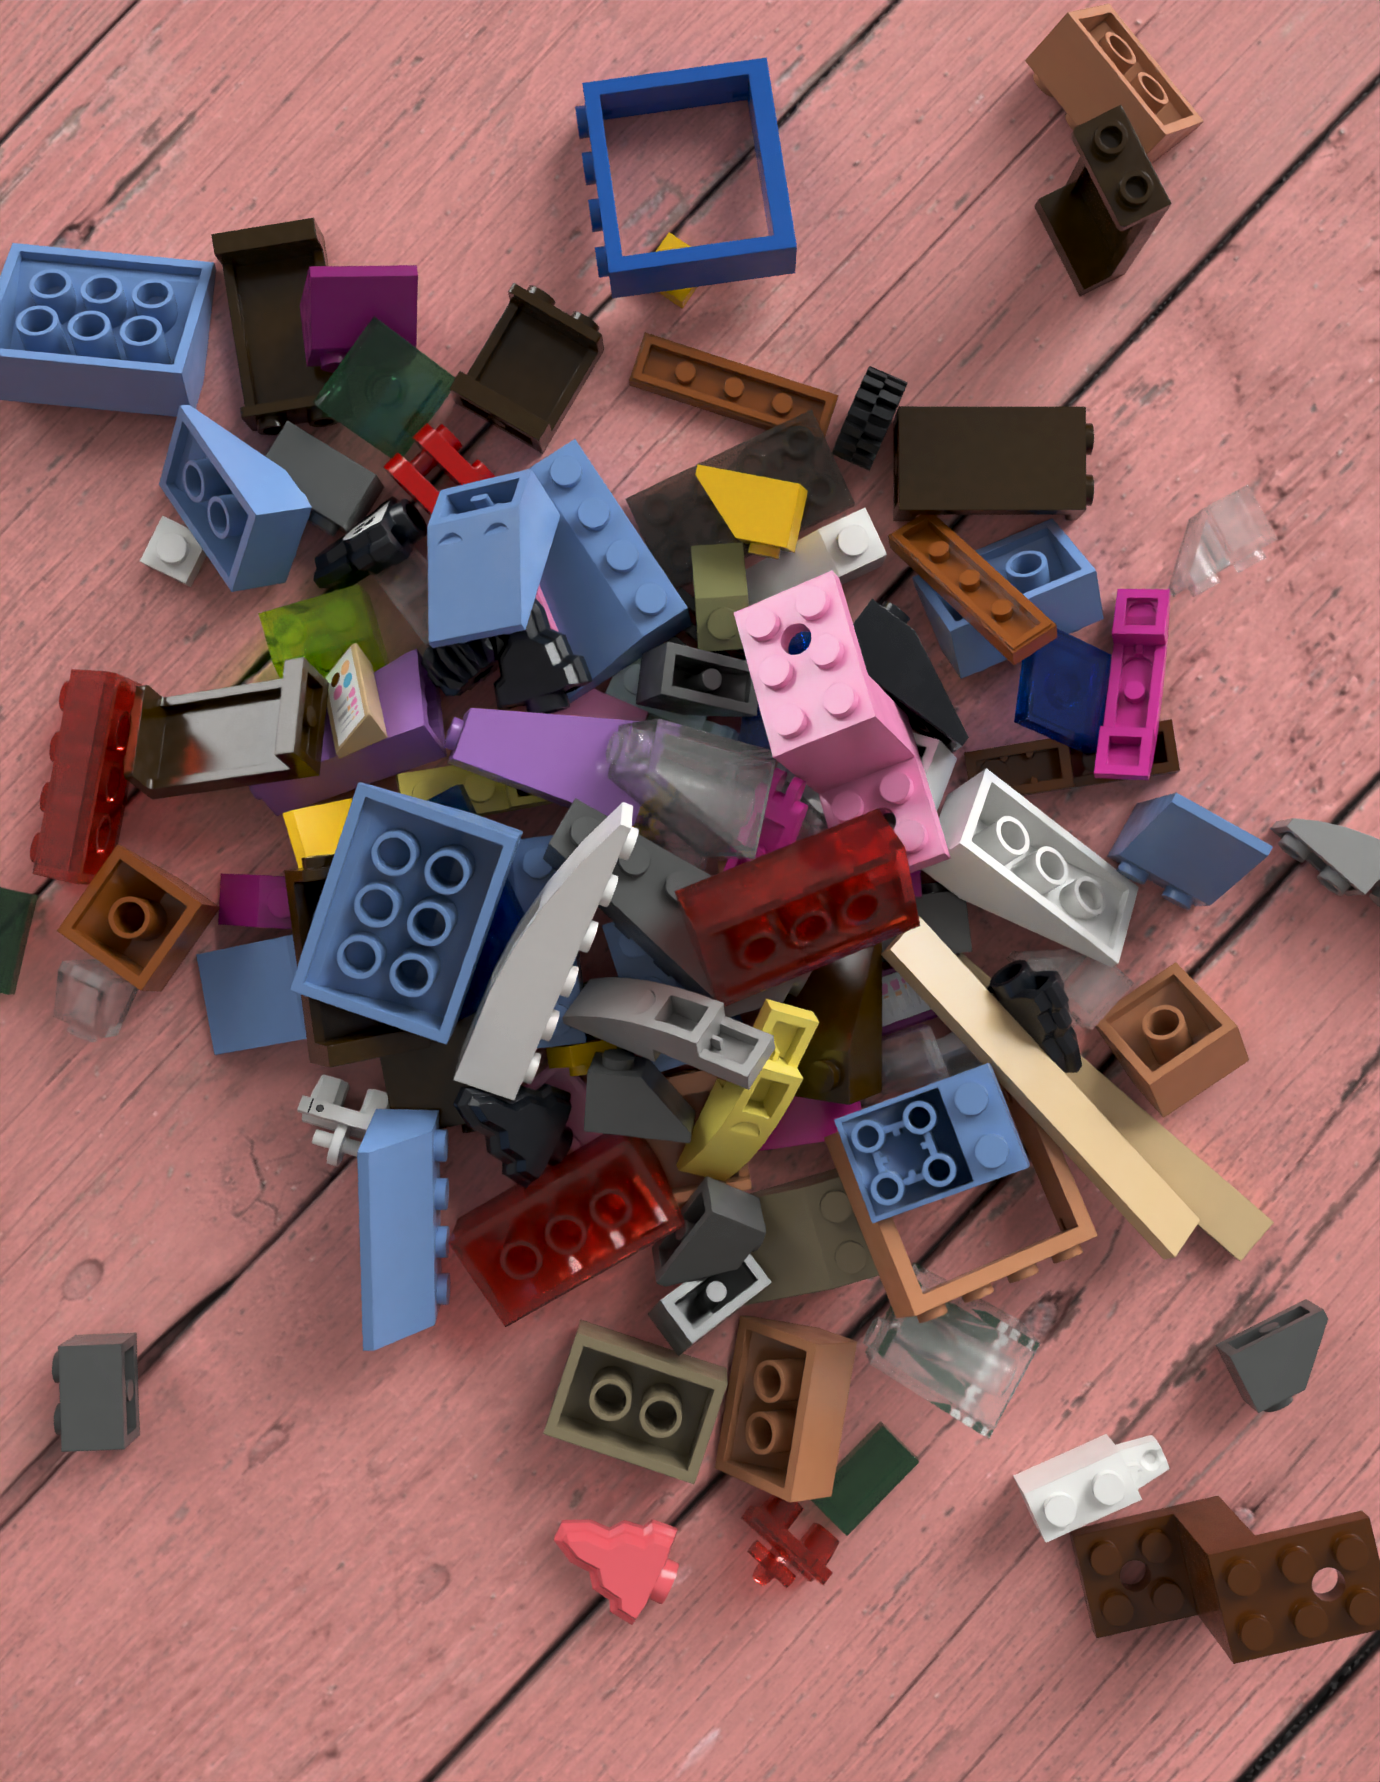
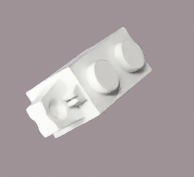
[1013,1434,1170,1543]

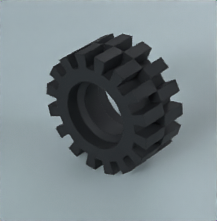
[832,366,908,471]

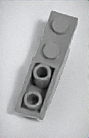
[1270,818,1380,907]
[562,977,775,1090]

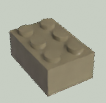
[543,1319,728,1484]

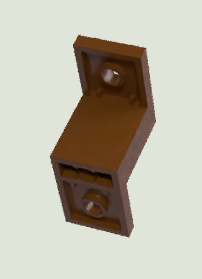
[1069,1496,1380,1664]

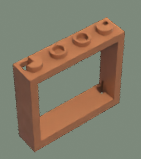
[824,1081,1098,1323]

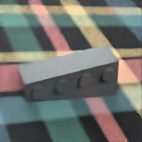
[543,798,763,999]

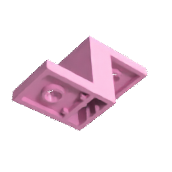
[734,571,951,895]

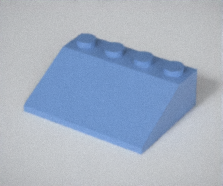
[0,243,216,417]
[529,439,692,703]
[290,782,523,1045]

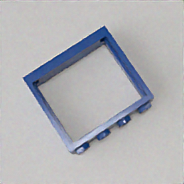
[575,57,797,299]

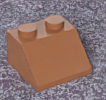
[1092,962,1249,1118]

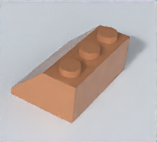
[1025,4,1204,164]
[715,1315,857,1503]

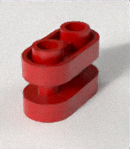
[383,423,495,516]

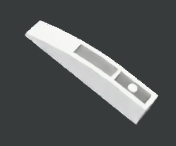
[454,802,639,1101]

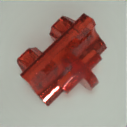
[741,1495,839,1588]

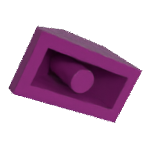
[218,873,292,929]

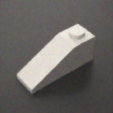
[746,508,887,606]

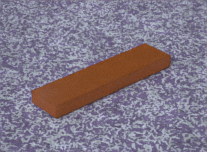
[629,332,839,448]
[888,515,1058,665]

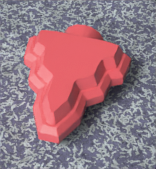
[554,1519,679,1625]

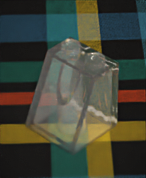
[606,719,776,859]
[863,1262,1040,1439]

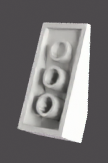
[922,768,1139,967]

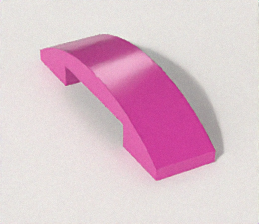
[1094,589,1171,780]

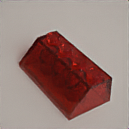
[30,669,142,885]
[674,809,920,1007]
[448,1134,685,1327]

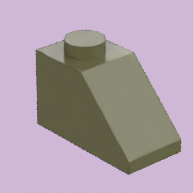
[691,542,749,651]

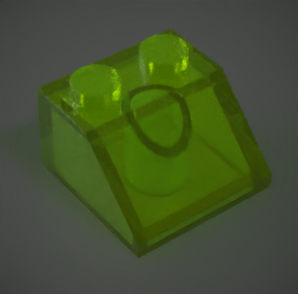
[258,584,389,679]

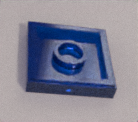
[1014,628,1112,754]

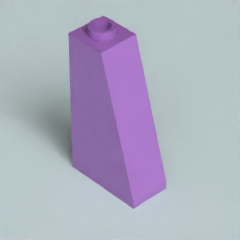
[249,649,447,816]
[443,708,667,826]

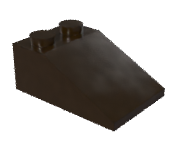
[783,929,882,1105]

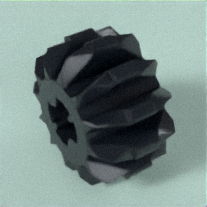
[421,634,506,696]

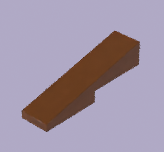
[964,719,1180,796]

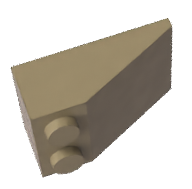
[743,1168,879,1306]

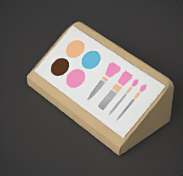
[325,643,388,758]

